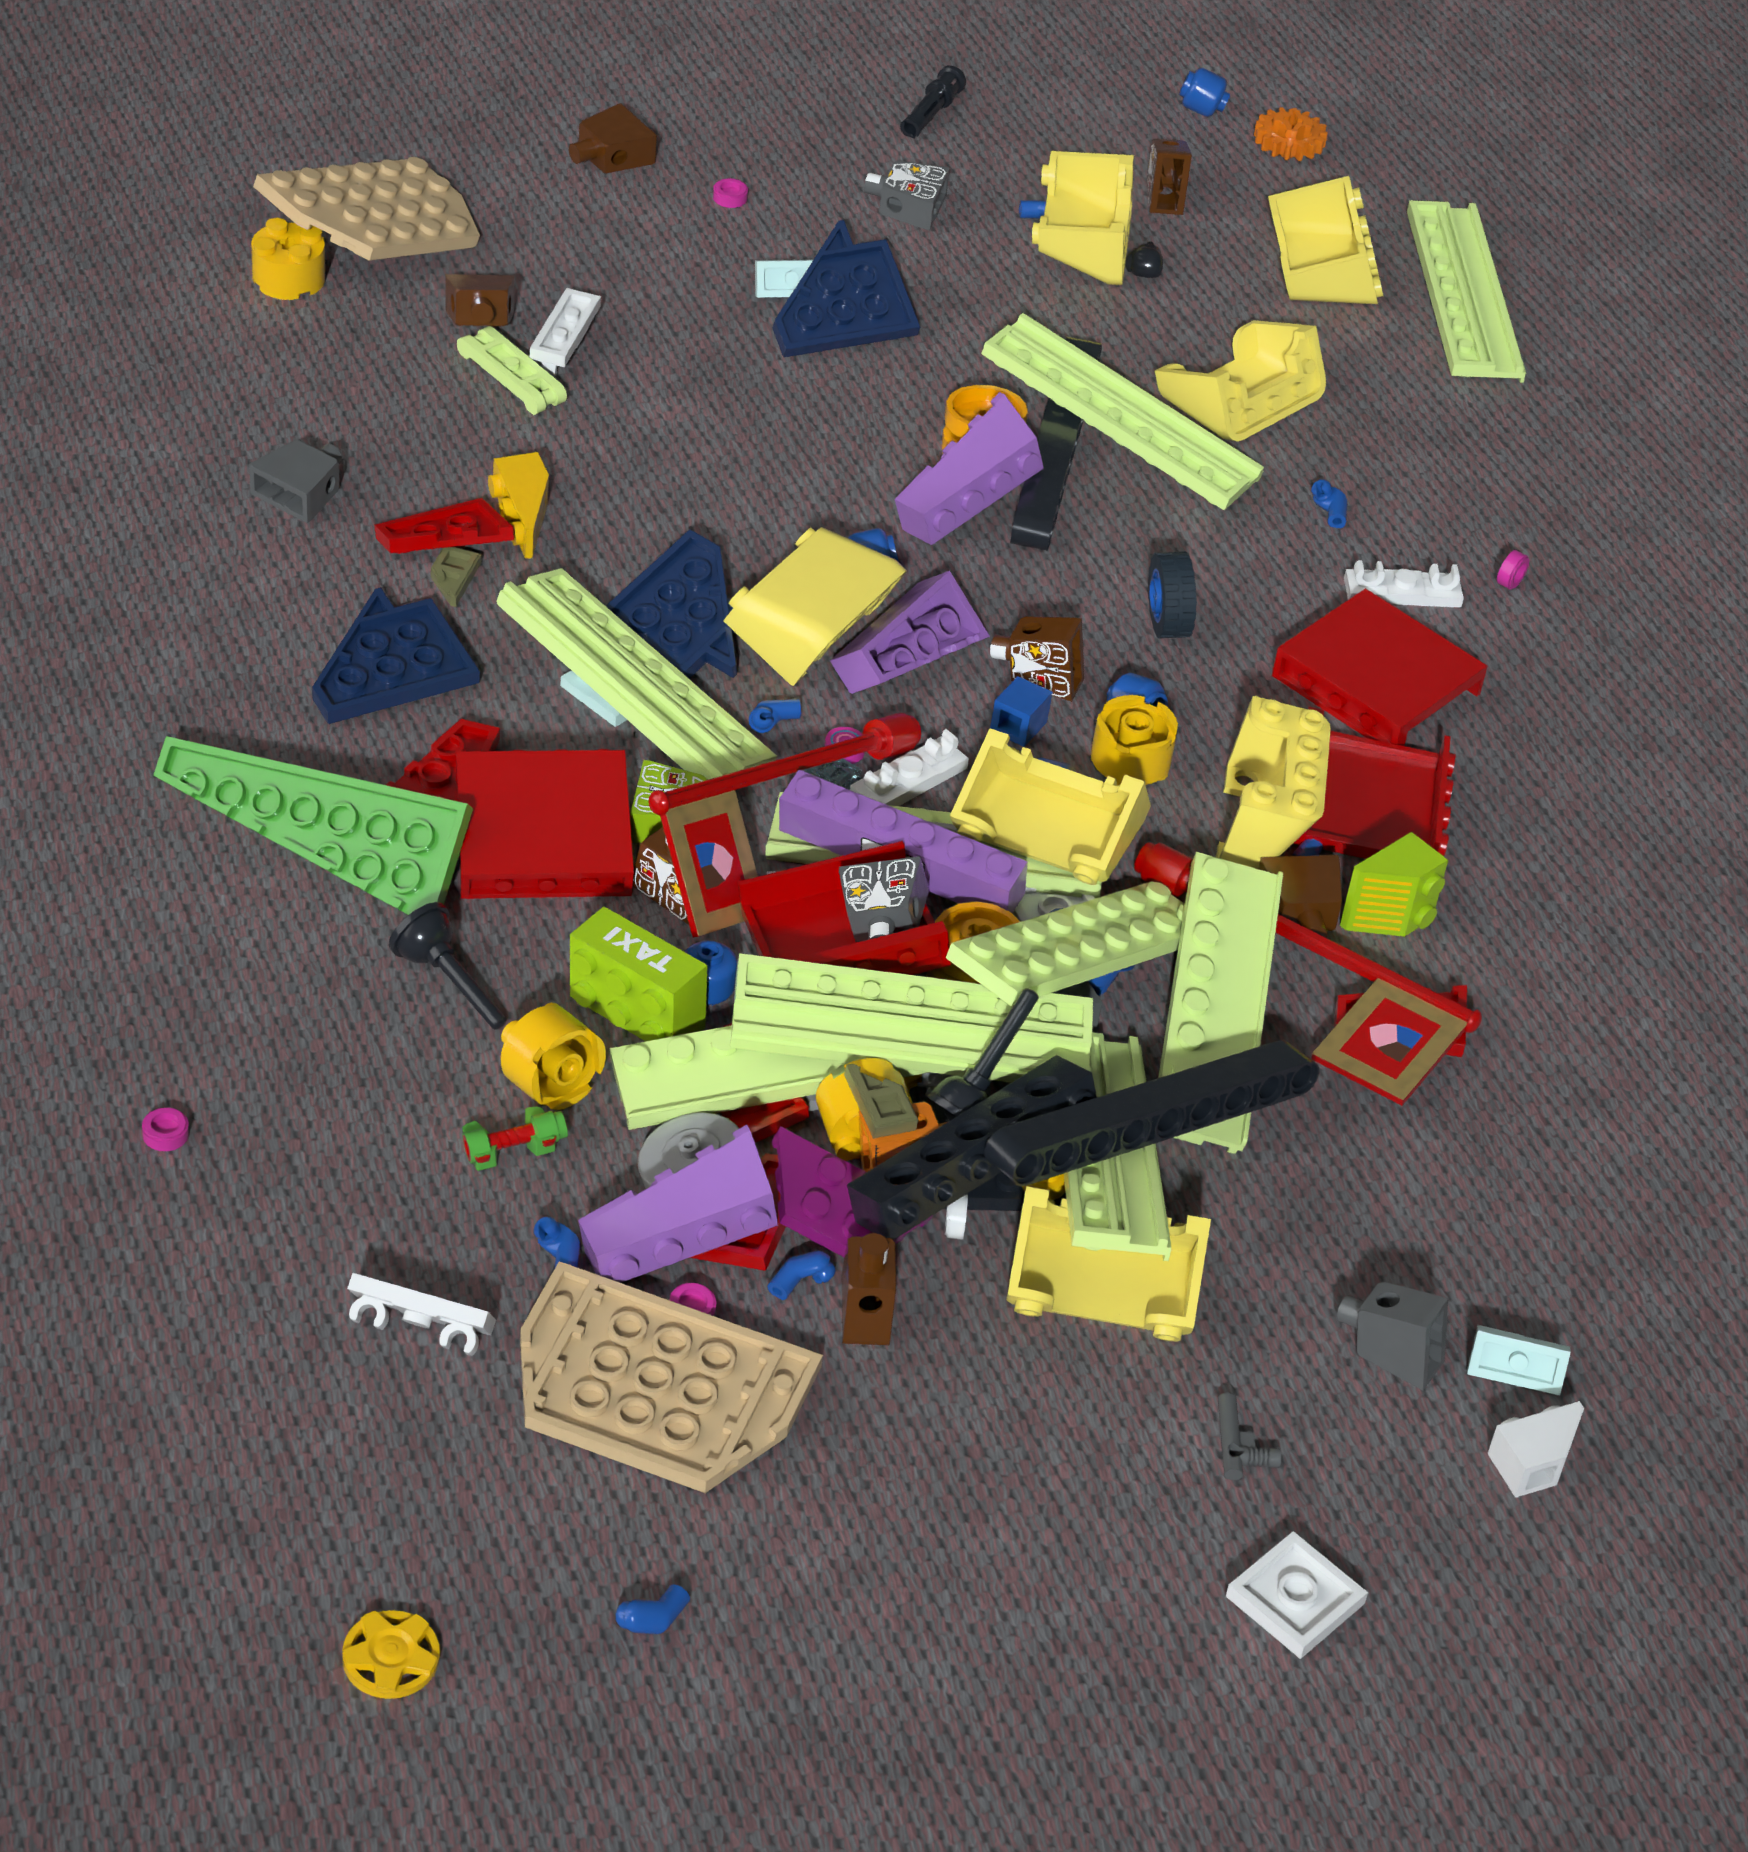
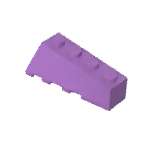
[895,392,1044,545]
[830,571,990,694]
[578,1125,778,1283]

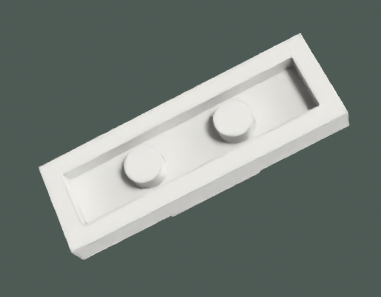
[530,288,601,377]
[1344,560,1464,607]
[850,729,969,806]
[347,1273,496,1356]

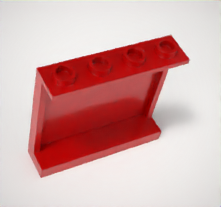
[1272,588,1488,746]
[1294,707,1456,859]
[456,749,634,899]
[737,841,951,975]

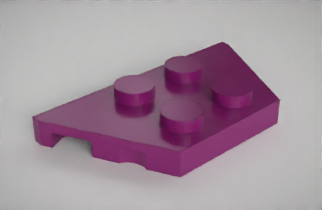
[772,1126,933,1257]

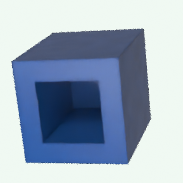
[990,676,1053,747]

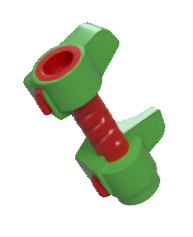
[462,1107,568,1171]

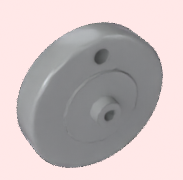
[638,1113,739,1189]

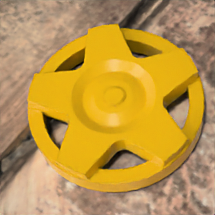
[342,1610,440,1699]

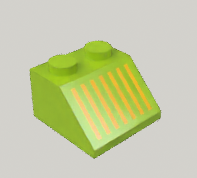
[1340,832,1448,937]

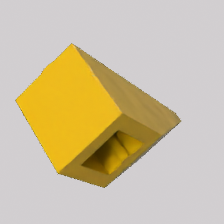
[488,452,549,559]

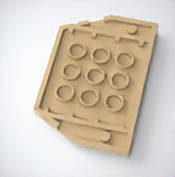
[253,157,480,261]
[520,1261,823,1493]

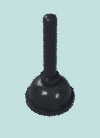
[388,902,506,1030]
[925,988,1039,1116]

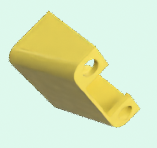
[1268,176,1383,304]
[1216,696,1331,869]

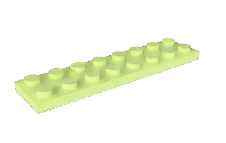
[946,881,1185,1006]

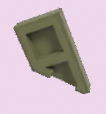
[431,547,481,607]
[844,1064,918,1138]

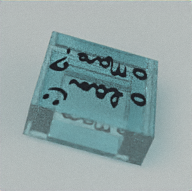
[804,759,862,790]

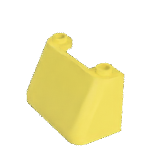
[1032,151,1134,285]
[1155,320,1326,441]
[724,527,907,686]
[950,728,1151,885]
[1006,1186,1211,1342]

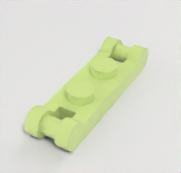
[457,326,567,415]

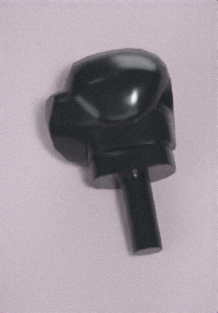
[1125,242,1163,278]

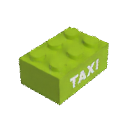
[570,906,707,1042]

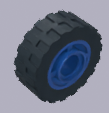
[1148,551,1197,639]

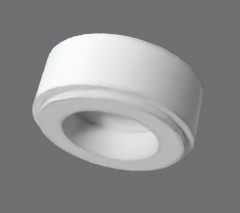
[945,1194,968,1239]

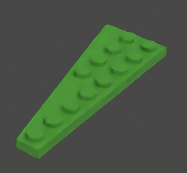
[153,736,473,915]

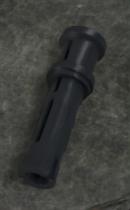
[900,65,966,138]

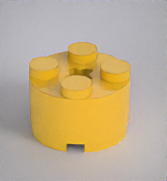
[251,218,325,300]
[1091,695,1178,786]
[501,1002,606,1110]
[816,1058,912,1161]

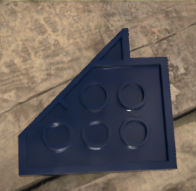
[772,220,920,358]
[606,529,737,679]
[312,587,480,724]

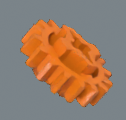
[1254,107,1328,161]

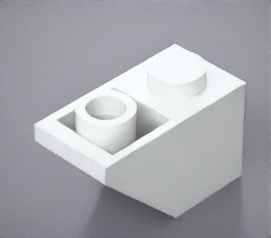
[1488,1401,1584,1498]

